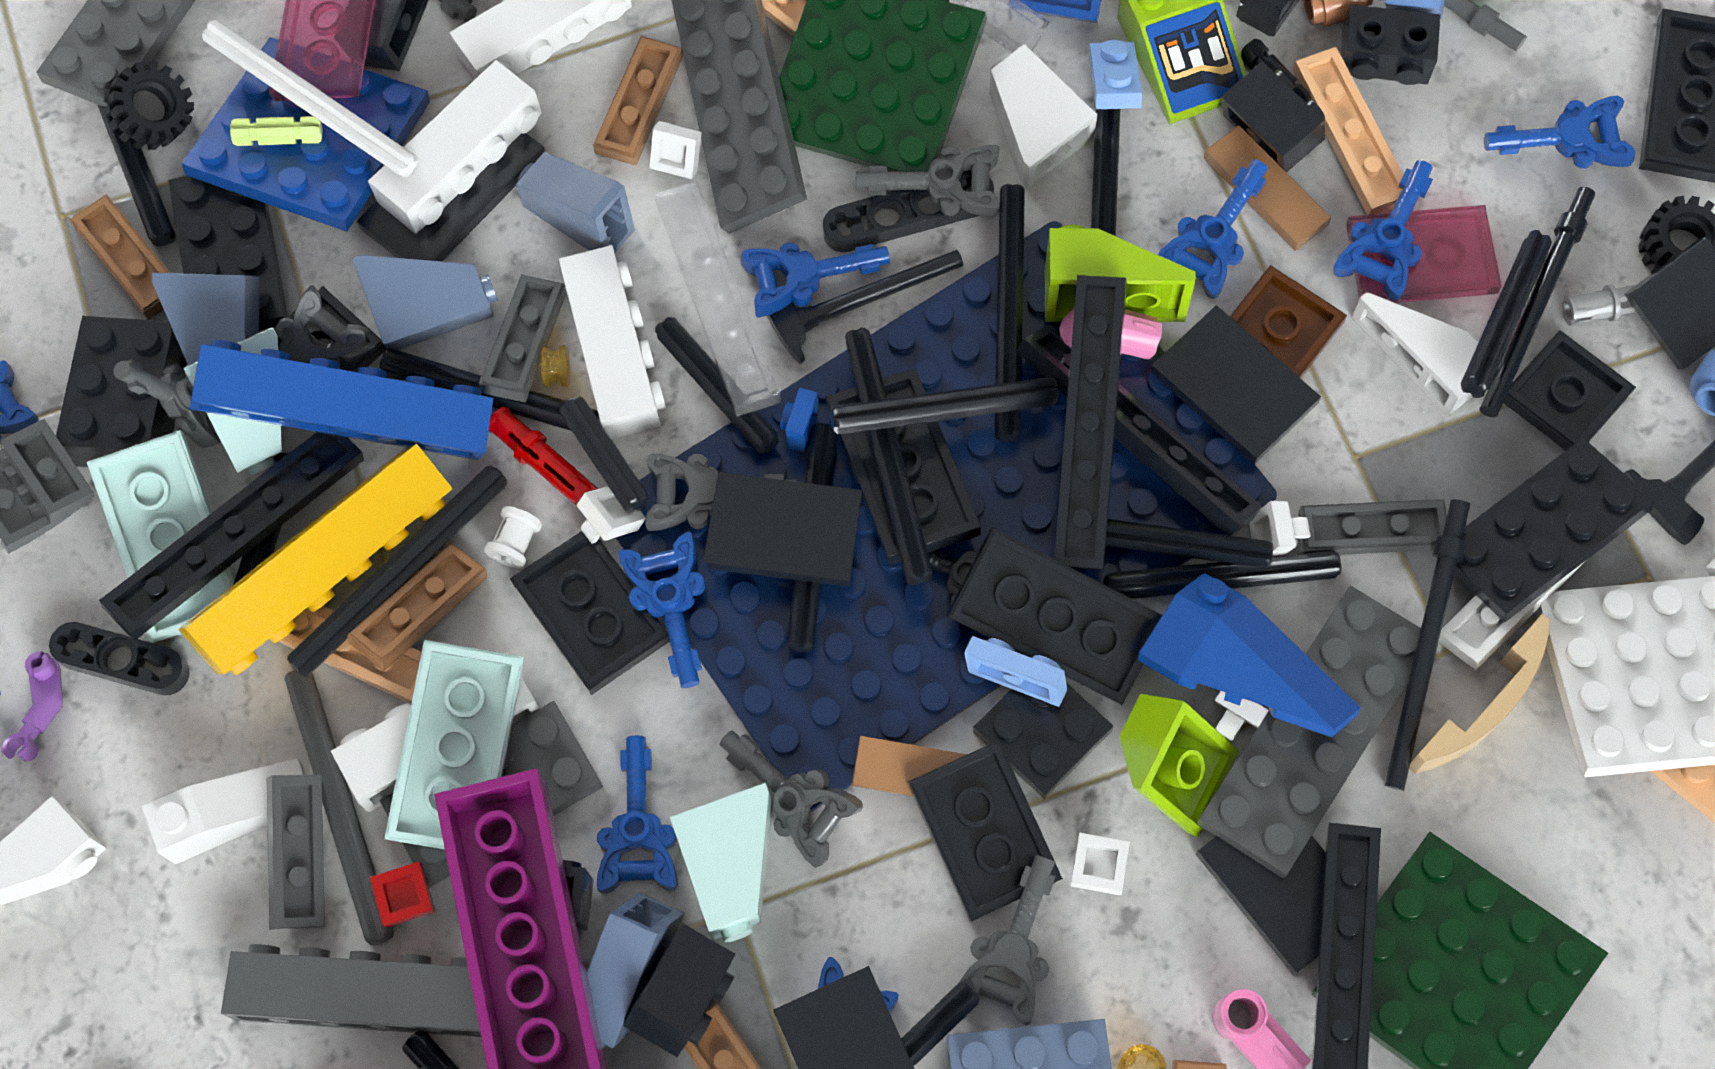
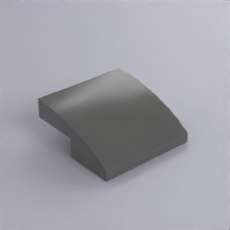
[0,419,94,554]

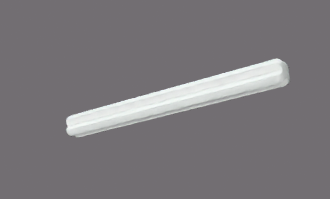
[202,20,418,177]

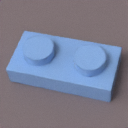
[1089,40,1142,109]
[964,636,1067,707]

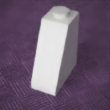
[989,44,1097,189]

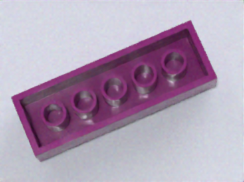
[434,768,607,1069]

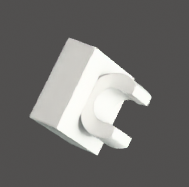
[650,121,702,179]
[576,486,646,544]
[1249,501,1311,556]
[1215,691,1269,742]
[1070,833,1130,896]

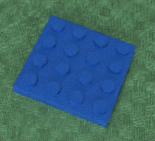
[182,37,430,232]

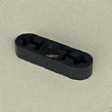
[49,622,190,696]

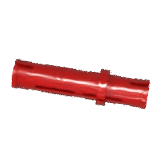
[489,407,599,507]

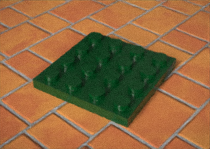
[779,0,988,172]
[1312,832,1608,1069]

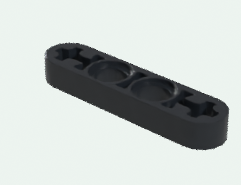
[823,170,994,252]

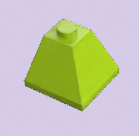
[1119,694,1239,837]

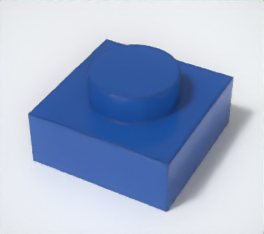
[780,388,819,453]

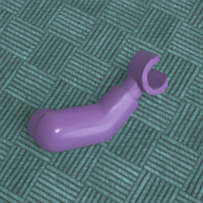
[1,651,63,762]

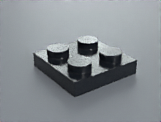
[973,682,1113,799]

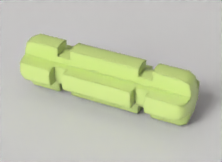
[230,116,323,146]

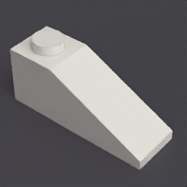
[1352,292,1500,416]
[141,758,305,864]
[0,796,106,905]

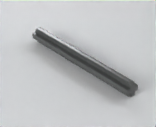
[284,670,394,945]

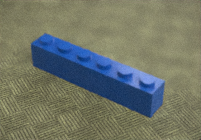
[189,340,494,460]

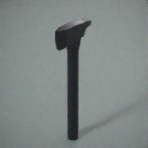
[767,249,963,365]
[1624,440,1715,545]

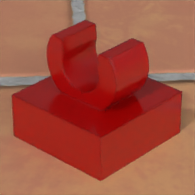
[369,861,436,928]

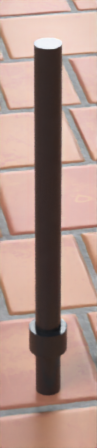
[1479,186,1596,417]
[1384,499,1470,791]

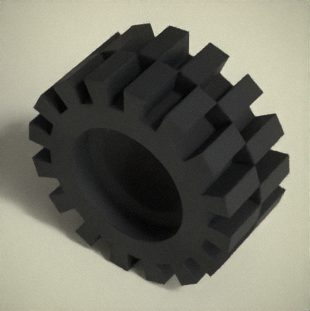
[103,61,194,150]
[1638,196,1715,274]

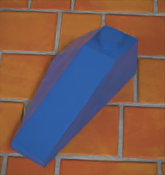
[1138,573,1361,737]

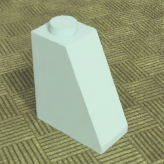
[184,327,282,475]
[670,783,772,942]

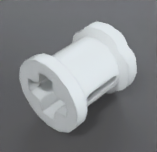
[484,506,542,569]

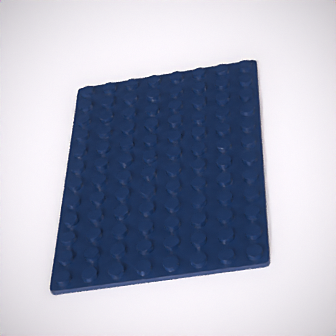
[615,221,1277,813]

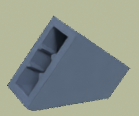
[516,152,635,253]
[352,255,498,350]
[152,273,260,365]
[587,892,685,1048]

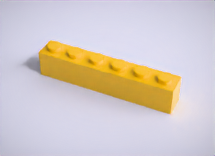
[179,444,453,676]

